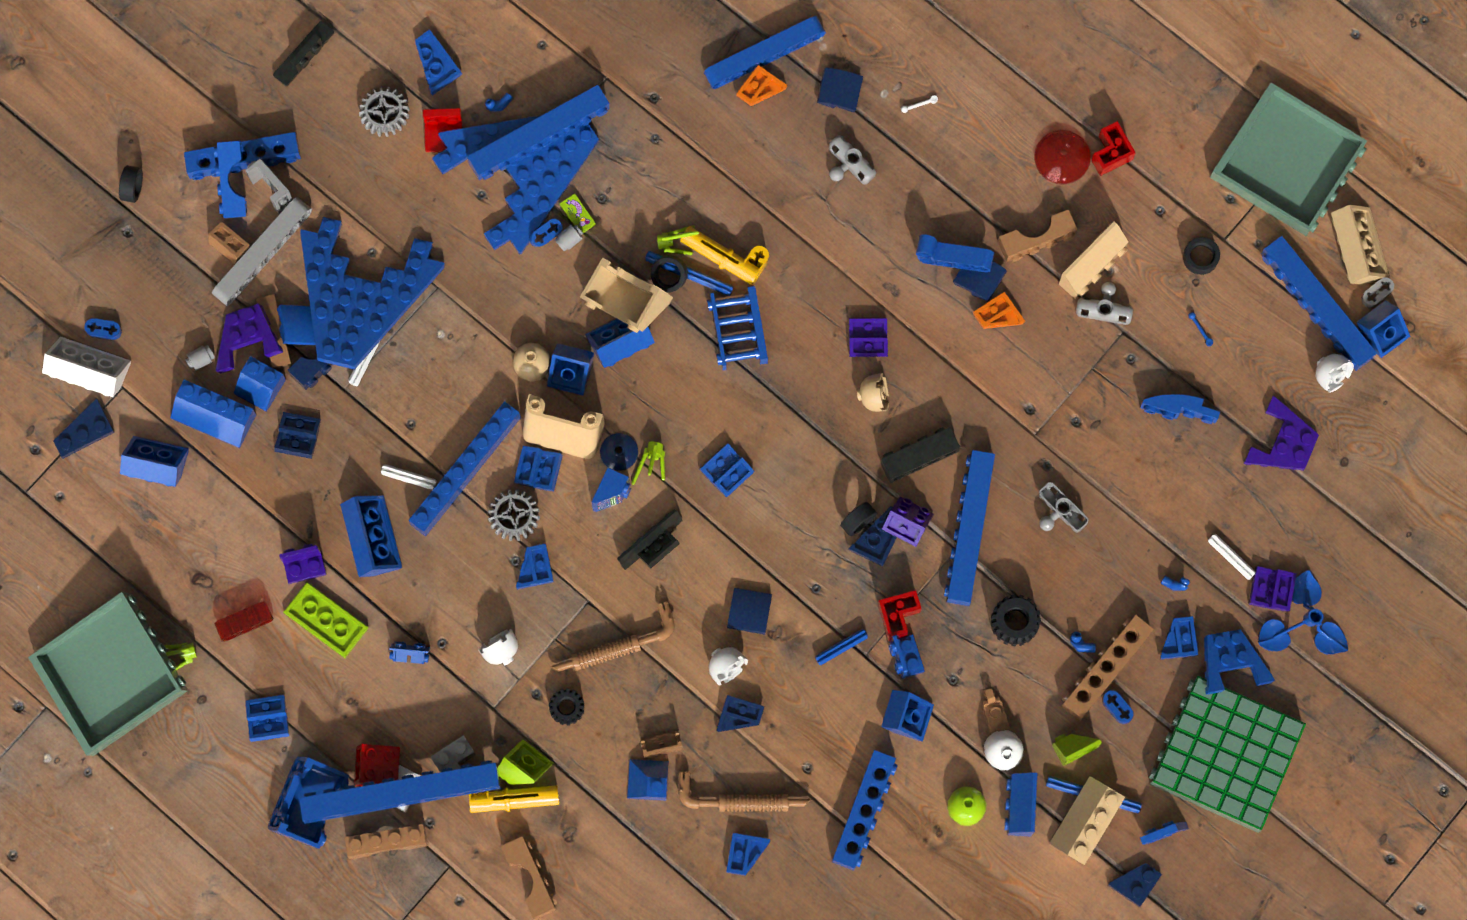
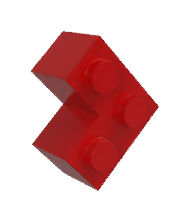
[1091,121,1136,176]
[878,590,922,641]

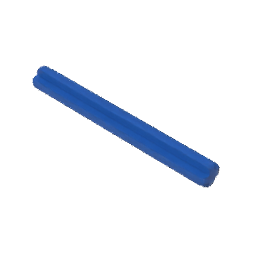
[645,251,733,296]
[1046,776,1142,813]

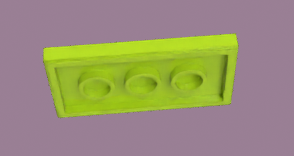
[283,582,369,658]

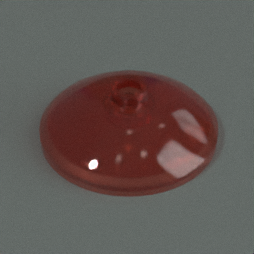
[1034,130,1091,184]

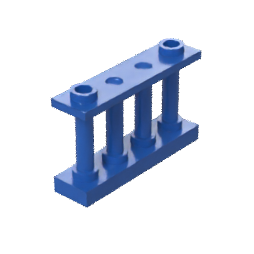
[707,286,768,371]

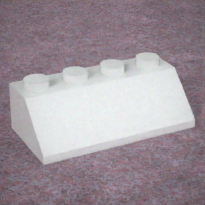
[42,337,131,397]

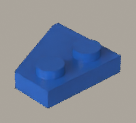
[516,544,554,590]
[1160,616,1198,660]
[1140,821,1189,845]
[726,833,770,876]

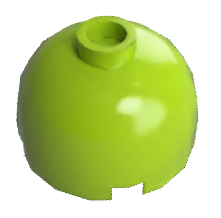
[947,786,987,826]

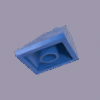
[627,759,669,801]

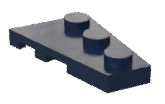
[53,398,115,459]
[848,506,897,567]

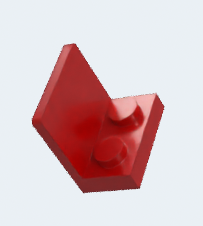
[423,108,462,153]
[354,744,400,786]

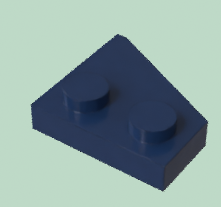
[716,695,765,732]
[1108,863,1162,907]

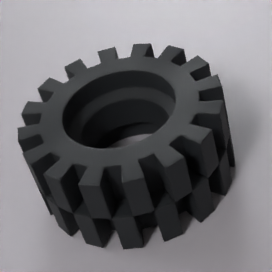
[549,688,585,726]

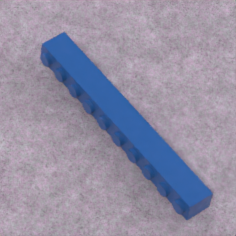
[299,761,501,824]

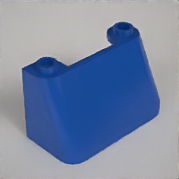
[268,756,349,849]

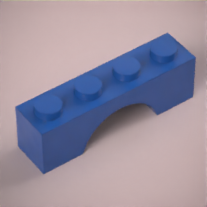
[214,140,248,218]

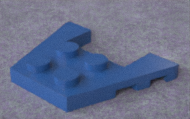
[1204,629,1275,695]

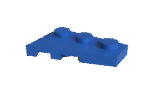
[415,30,462,96]

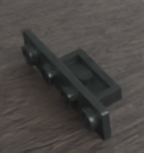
[273,21,334,86]
[617,509,682,570]

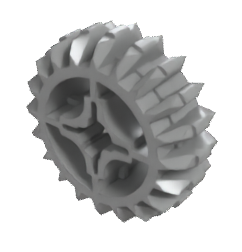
[359,87,410,137]
[488,489,540,541]

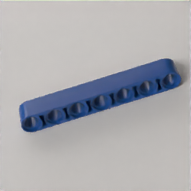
[704,16,826,89]

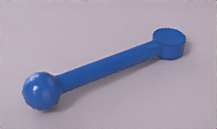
[1188,312,1213,347]

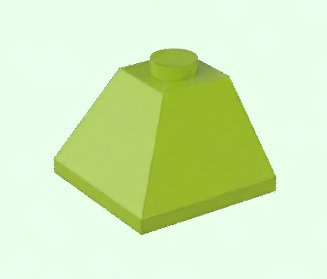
[1052,734,1102,766]
[498,740,553,785]

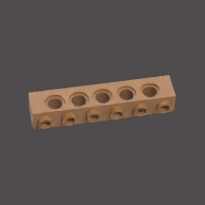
[1062,615,1154,721]

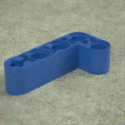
[916,234,994,272]

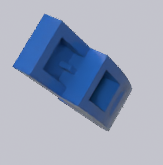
[1140,394,1220,424]

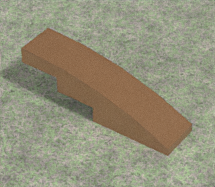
[256,294,292,369]

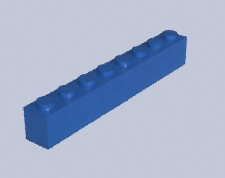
[467,85,609,180]
[1261,236,1377,371]
[409,401,521,537]
[944,450,995,606]

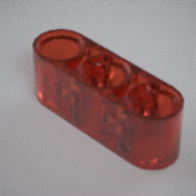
[214,601,274,642]

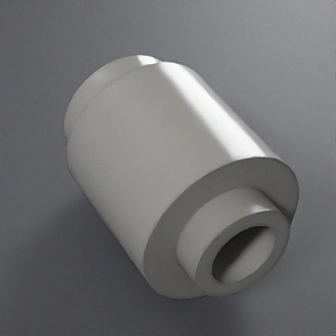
[555,224,584,251]
[185,345,215,371]

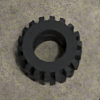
[990,594,1041,647]

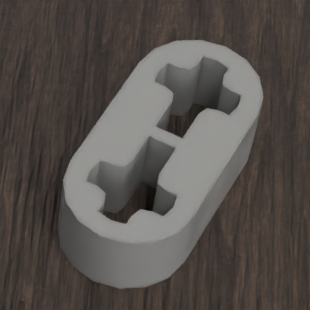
[1361,277,1394,308]

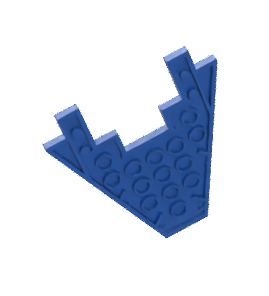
[432,115,599,255]
[300,217,445,370]

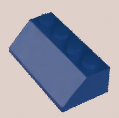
[170,379,256,448]
[340,495,402,577]

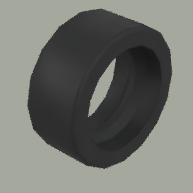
[119,165,143,203]
[1183,237,1220,275]
[650,255,688,293]
[840,502,877,536]

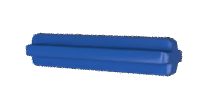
[815,629,868,665]

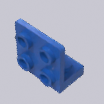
[888,635,925,679]

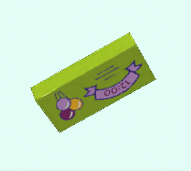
[559,194,596,233]

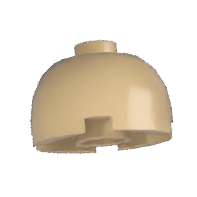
[513,342,551,382]
[857,373,889,412]

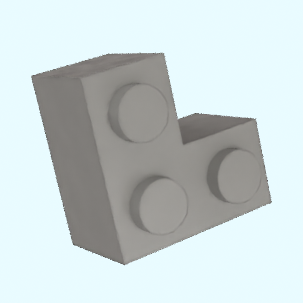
[430,735,476,772]

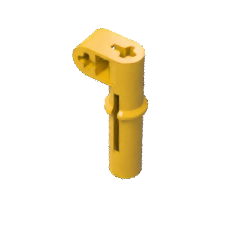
[680,226,769,286]
[469,785,559,813]

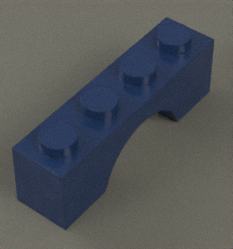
[288,357,333,390]

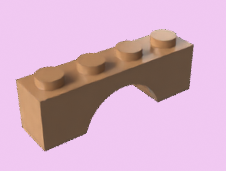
[998,209,1078,262]
[345,824,428,859]
[501,836,557,920]

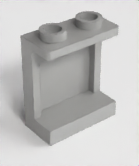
[246,159,293,214]

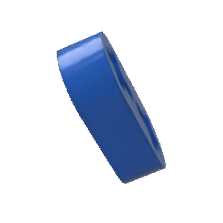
[529,219,562,247]
[84,318,122,340]
[1102,690,1134,724]

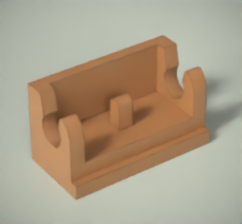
[208,221,250,265]
[640,730,683,759]

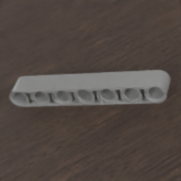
[212,197,312,306]

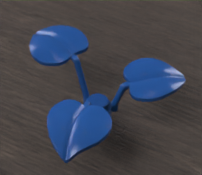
[1258,570,1348,655]

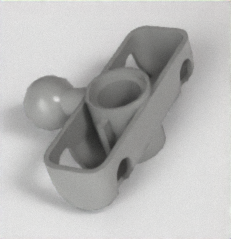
[829,135,876,184]
[1076,282,1133,325]
[1039,482,1088,533]

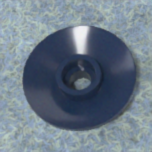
[600,433,638,471]

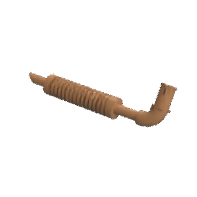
[550,602,676,671]
[676,772,811,812]

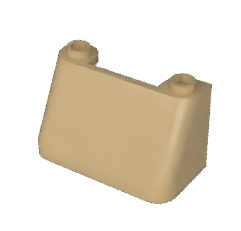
[580,258,673,333]
[523,394,605,459]

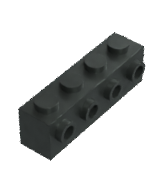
[880,427,960,483]

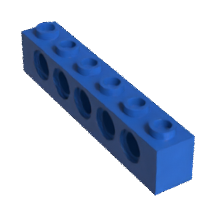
[184,132,301,180]
[832,750,898,871]

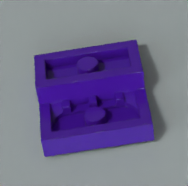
[849,318,888,357]
[1249,566,1296,611]

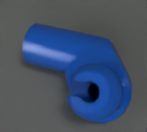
[485,93,513,112]
[1161,575,1190,591]
[1070,631,1096,653]

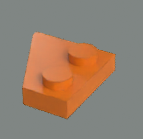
[736,65,787,106]
[973,292,1025,329]

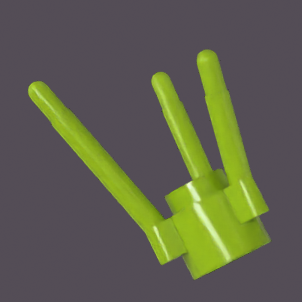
[657,225,699,255]
[631,441,665,485]
[164,642,197,670]

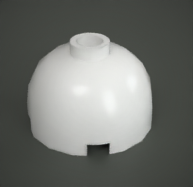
[1315,354,1354,392]
[478,629,518,665]
[709,647,748,685]
[984,730,1024,770]

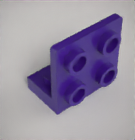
[882,497,934,547]
[279,544,327,584]

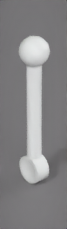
[901,95,938,113]

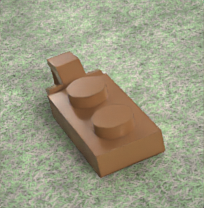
[982,688,1011,734]

